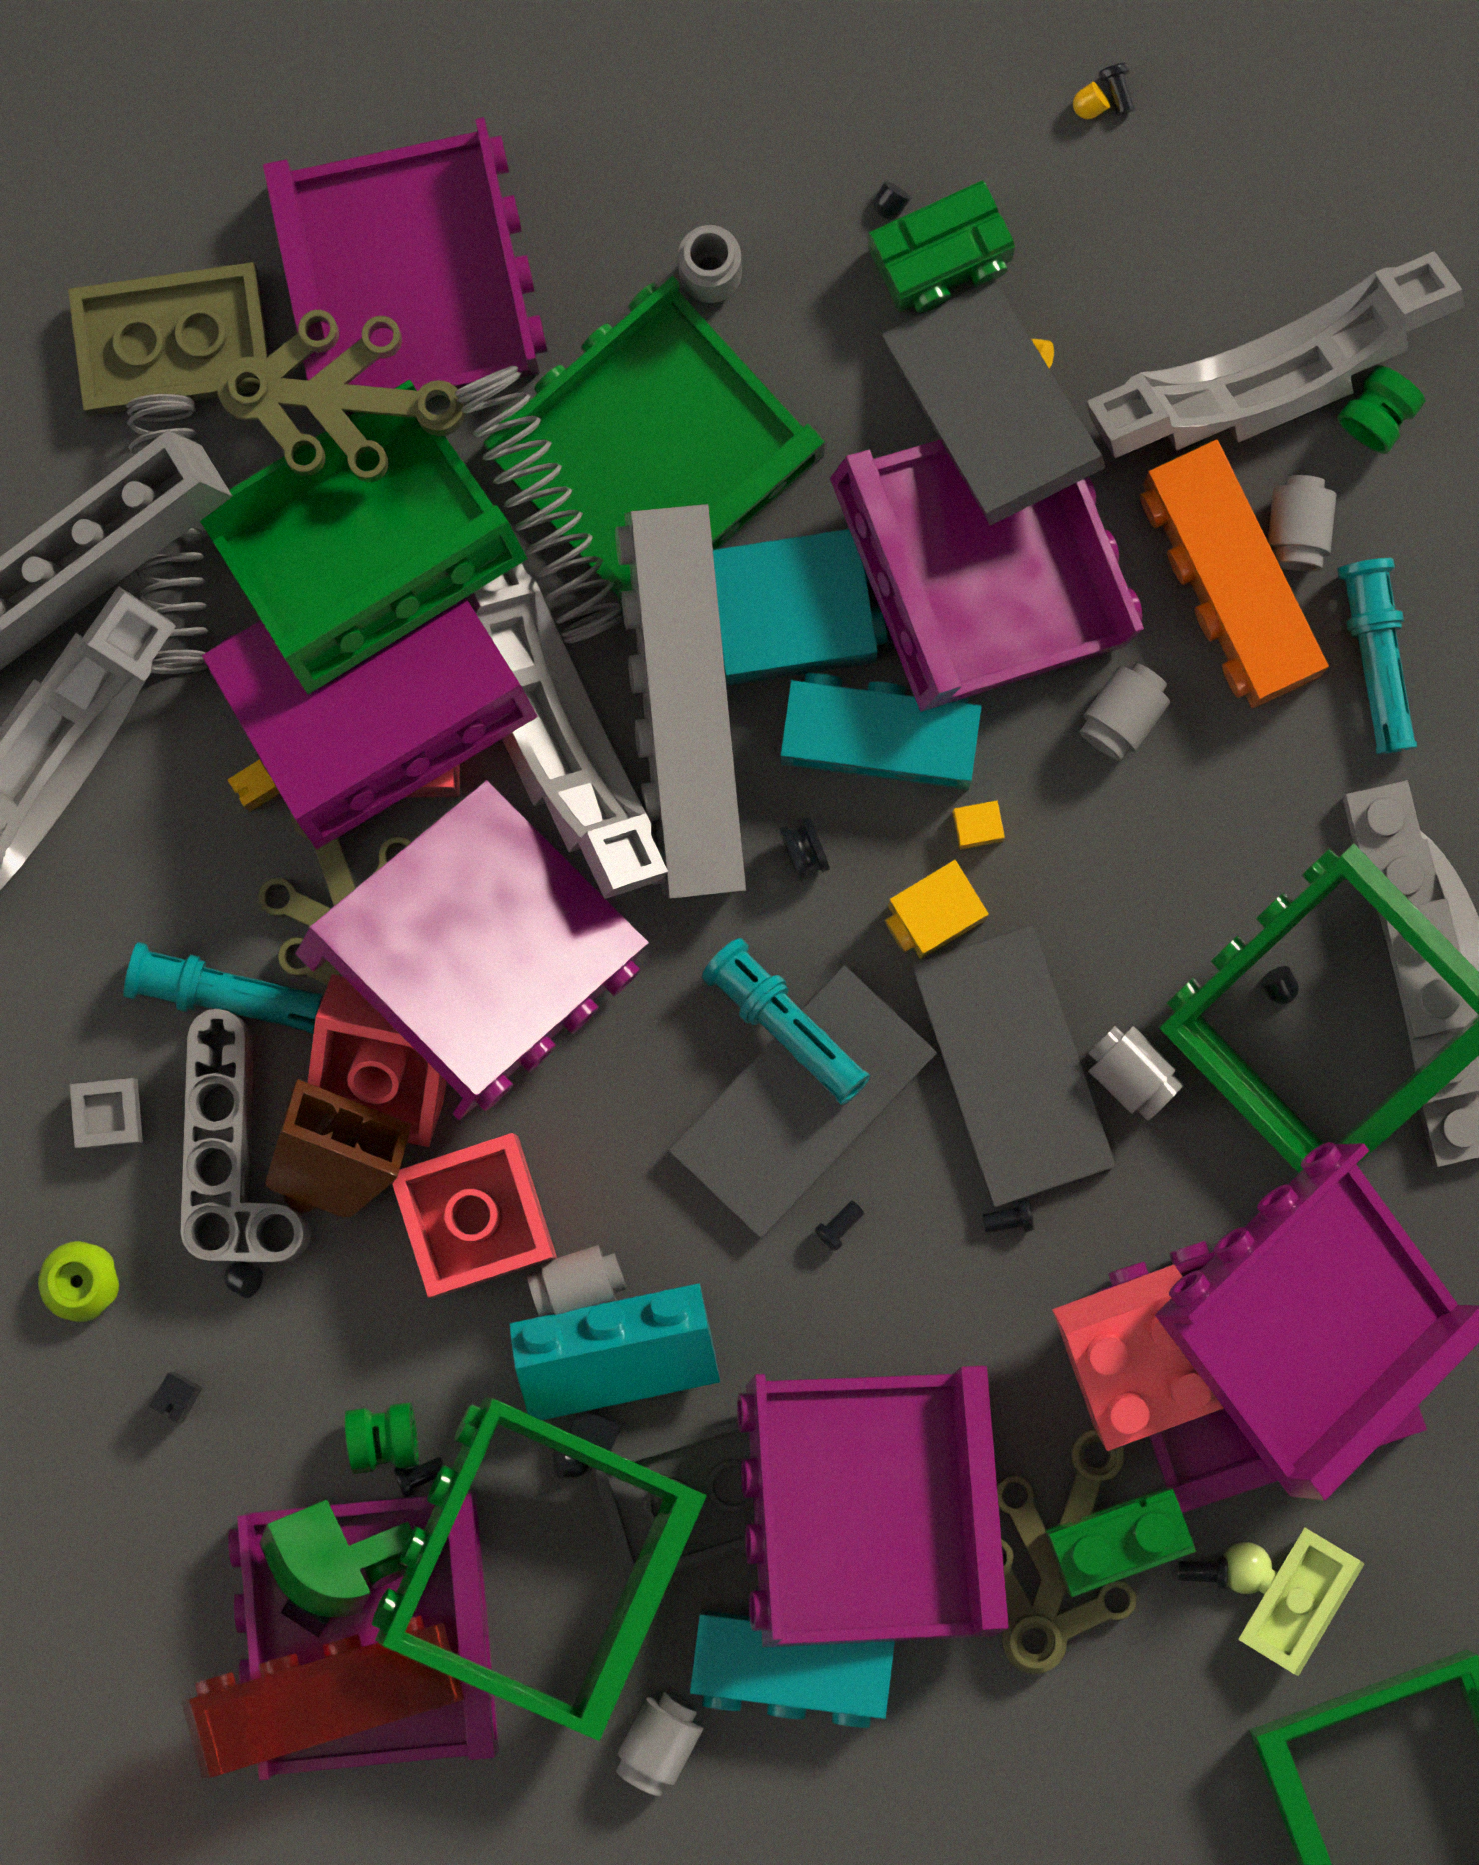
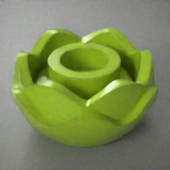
[38,1241,119,1322]

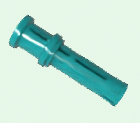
[1337,558,1417,755]
[701,938,871,1105]
[123,942,323,1034]

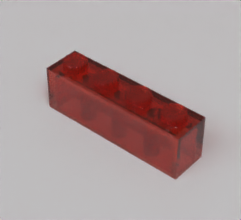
[181,1615,465,1779]

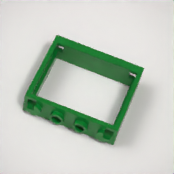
[1159,843,1479,1173]
[372,1397,707,1742]
[1249,1649,1479,1865]

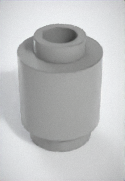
[678,225,742,303]
[1268,475,1337,572]
[1079,663,1170,761]
[1088,1026,1184,1121]
[527,1244,627,1317]
[616,1692,704,1796]

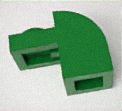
[259,1500,412,1618]

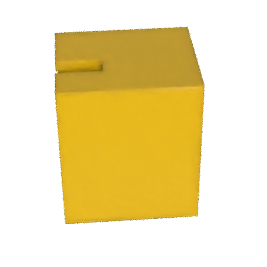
[227,759,280,812]
[952,800,1005,849]

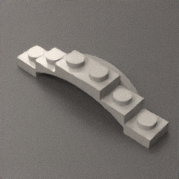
[1086,251,1465,458]
[466,563,668,899]
[0,586,176,891]
[1342,780,1479,1168]

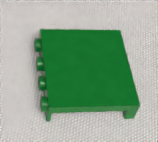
[483,276,825,603]
[200,379,528,695]

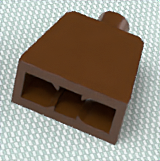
[265,1079,412,1217]

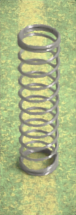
[454,366,624,644]
[126,394,209,674]

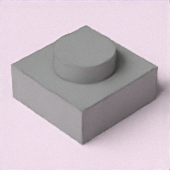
[70,1078,143,1149]

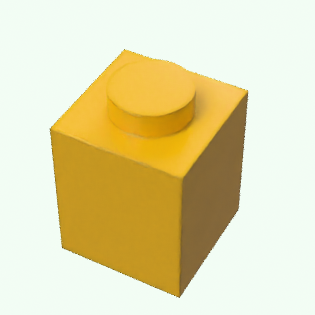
[884,859,989,960]

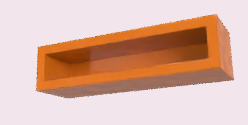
[1139,439,1329,709]

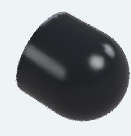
[874,181,911,219]
[1261,966,1299,1004]
[224,1262,263,1298]
[553,1451,589,1478]

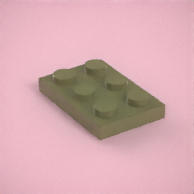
[68,262,269,416]

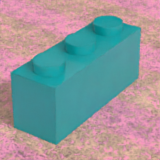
[781,673,981,790]
[509,1283,720,1420]
[690,1610,895,1728]

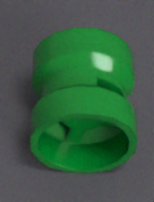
[1337,365,1426,454]
[345,1402,419,1474]

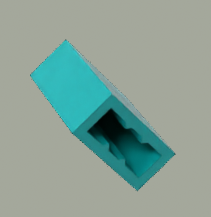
[713,529,887,686]

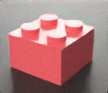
[308,974,447,1147]
[392,1133,557,1298]
[1052,1265,1224,1451]

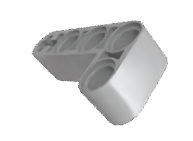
[180,1009,311,1263]

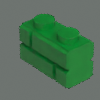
[868,180,1015,313]
[1044,1486,1196,1597]

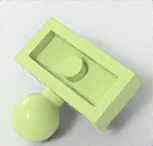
[1223,1527,1364,1676]

